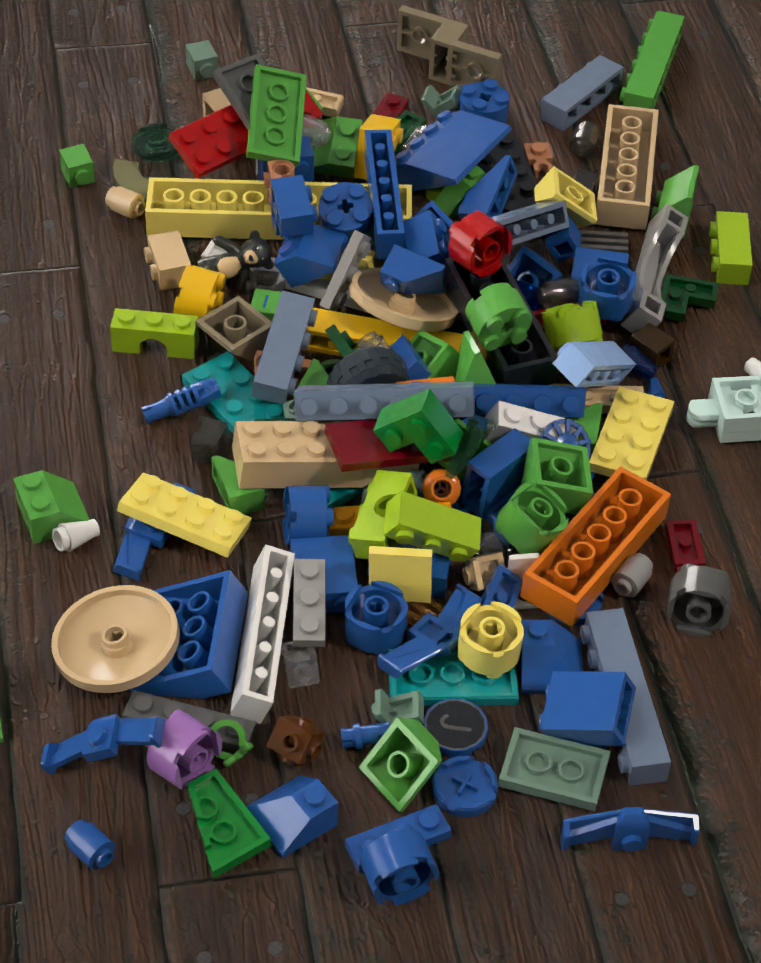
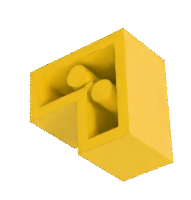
[354,114,404,180]

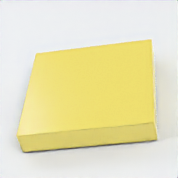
[369,546,433,603]

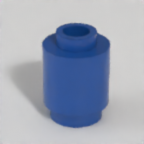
[64,820,115,870]

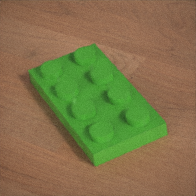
[246,64,306,167]

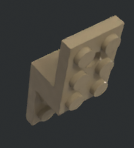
[397,5,502,88]

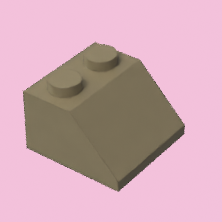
[196,296,272,361]

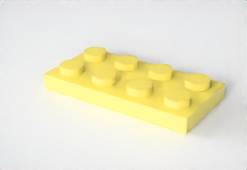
[589,386,674,480]
[117,472,252,558]

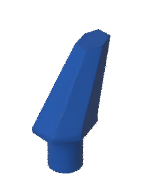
[648,377,666,398]

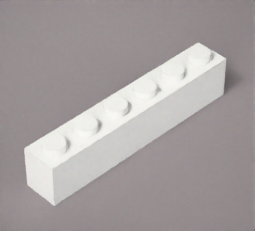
[230,544,295,724]

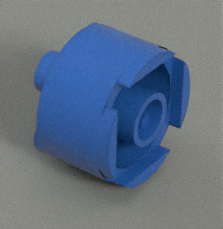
[459,79,510,124]
[319,182,373,245]
[578,256,637,321]
[282,485,333,545]
[344,581,408,655]
[360,824,440,905]

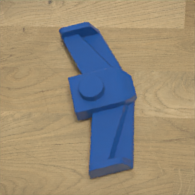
[112,483,196,582]
[377,583,483,679]
[41,714,166,774]
[560,807,700,852]

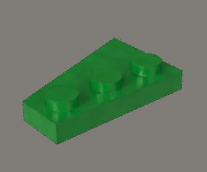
[187,768,271,879]

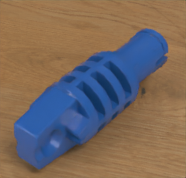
[141,378,222,425]

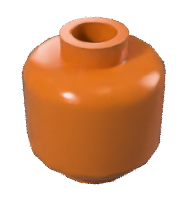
[421,468,461,505]

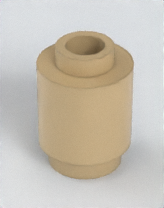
[105,186,146,219]

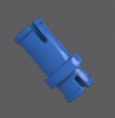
[340,721,390,750]

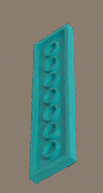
[182,352,364,509]

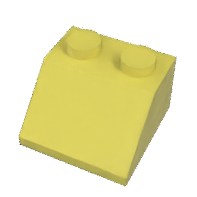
[534,166,597,228]

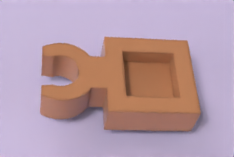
[523,142,553,178]

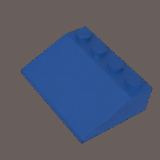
[395,110,512,191]
[129,570,248,699]

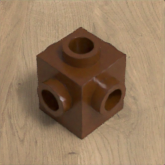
[266,715,325,766]

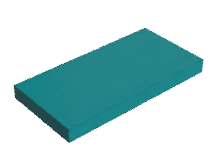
[388,648,519,706]

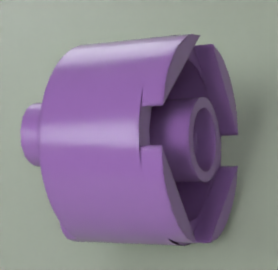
[145,710,222,790]

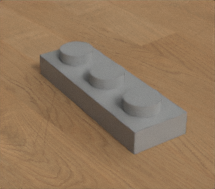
[319,230,371,312]
[293,559,325,647]

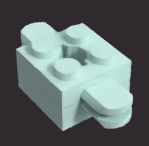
[686,375,761,443]

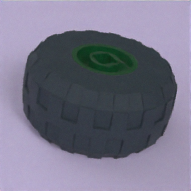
[326,346,411,421]

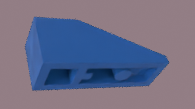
[458,155,518,220]

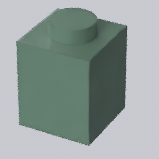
[185,40,218,81]

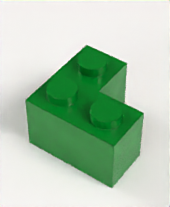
[373,388,463,464]

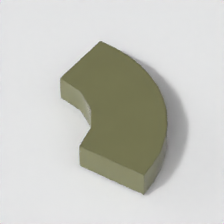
[113,159,149,203]

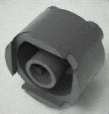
[667,564,733,637]

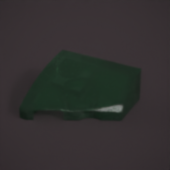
[445,415,497,478]

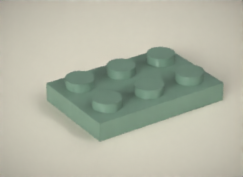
[498,727,610,811]

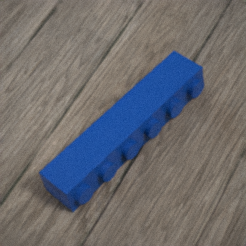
[364,129,405,259]

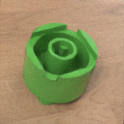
[465,283,532,351]
[495,483,569,554]

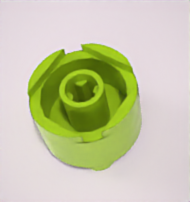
[541,300,603,350]

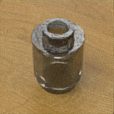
[569,121,599,157]
[537,277,579,309]

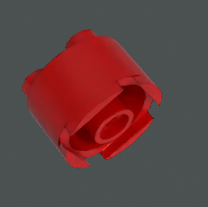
[448,210,513,277]

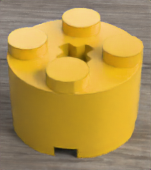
[173,265,226,319]

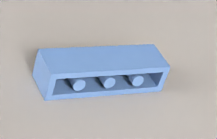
[553,341,636,388]

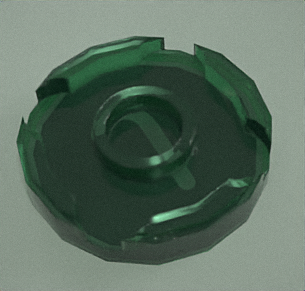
[132,123,179,162]

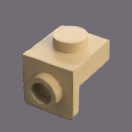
[462,551,505,591]

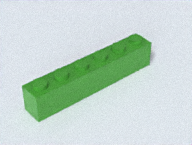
[619,10,685,109]

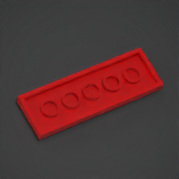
[169,89,324,179]

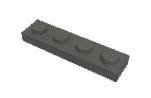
[122,690,257,755]

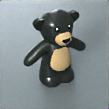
[198,230,274,293]

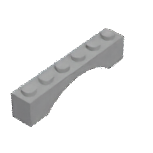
[621,203,689,333]

